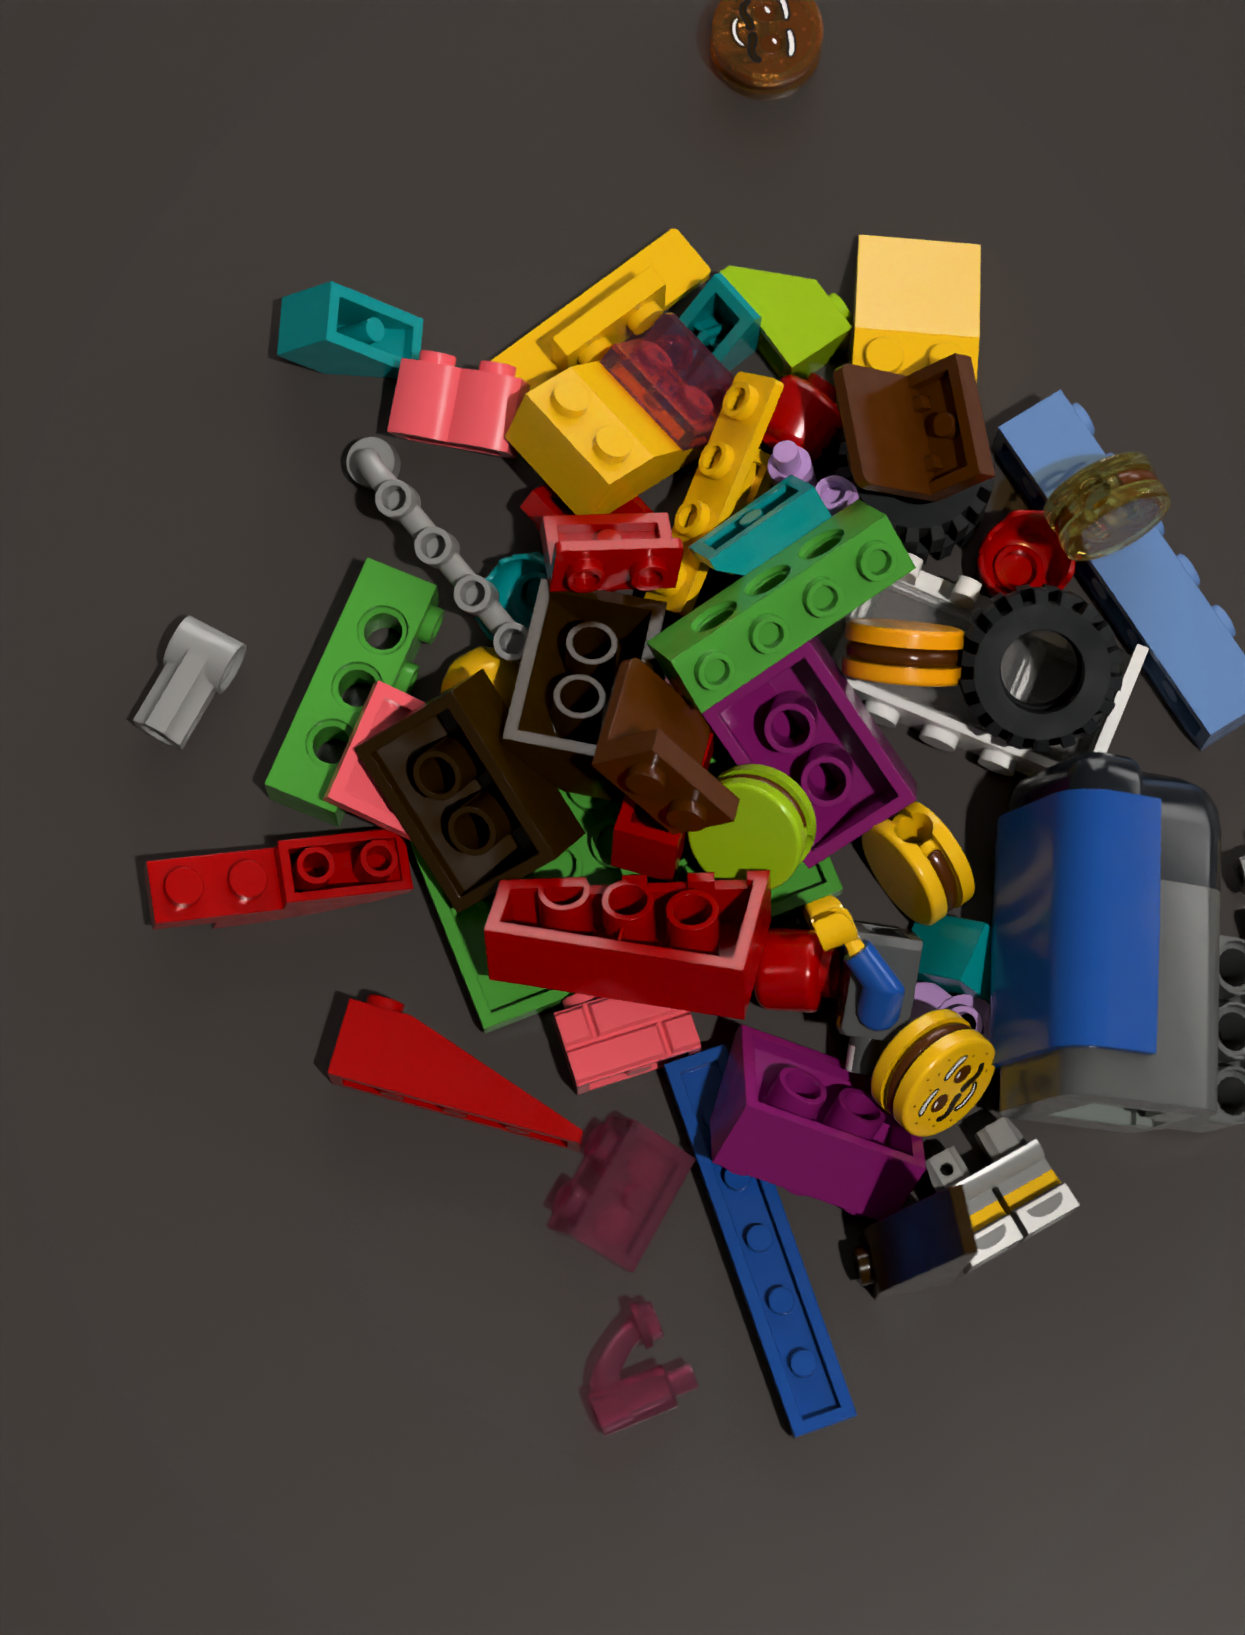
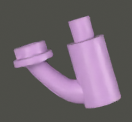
[767,440,859,516]

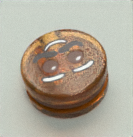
[710,0,824,100]

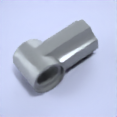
[133,615,246,750]

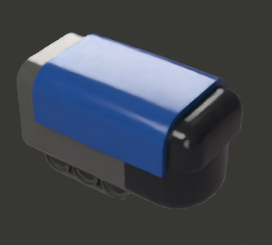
[989,752,1245,1133]

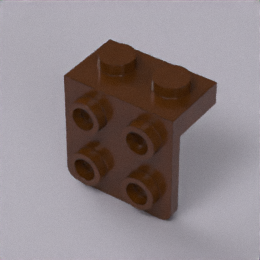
[833,353,995,502]
[592,658,740,835]

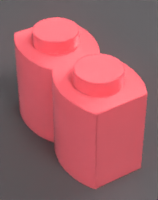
[387,350,530,459]

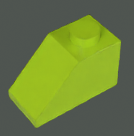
[719,265,853,379]

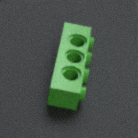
[646,499,916,713]
[265,557,445,828]

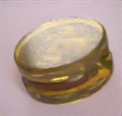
[1043,451,1171,561]

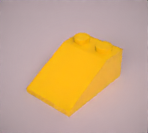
[849,235,981,384]
[505,352,713,515]

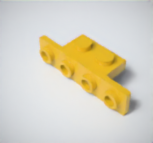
[491,228,710,391]
[644,371,784,617]

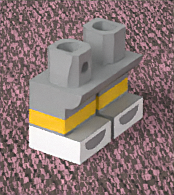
[924,1116,1080,1274]

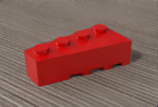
[484,870,771,1020]

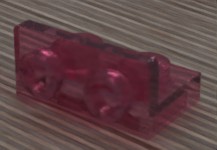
[600,312,735,451]
[548,1116,696,1273]

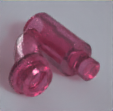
[588,1300,699,1437]

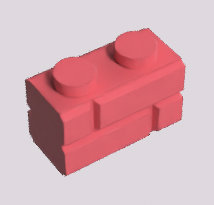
[553,994,701,1095]

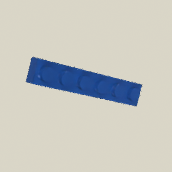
[663,1044,858,1439]

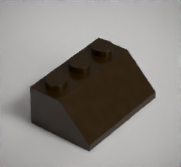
[502,578,667,803]
[354,669,585,913]

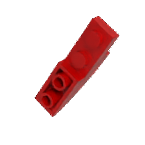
[144,829,413,930]

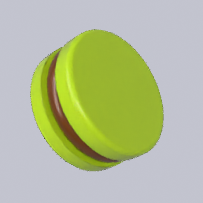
[687,764,816,890]

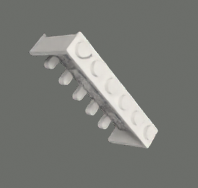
[817,552,1149,776]

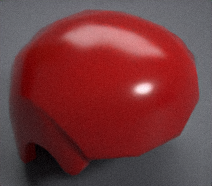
[976,509,1077,597]

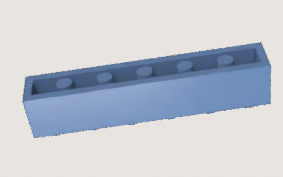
[991,389,1245,751]

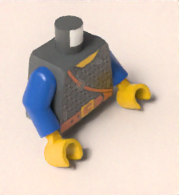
[802,895,923,1076]

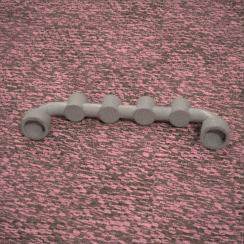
[346,437,529,667]

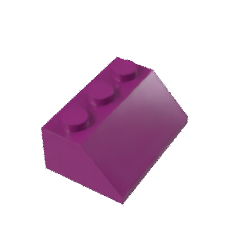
[702,635,917,869]
[710,1024,926,1221]

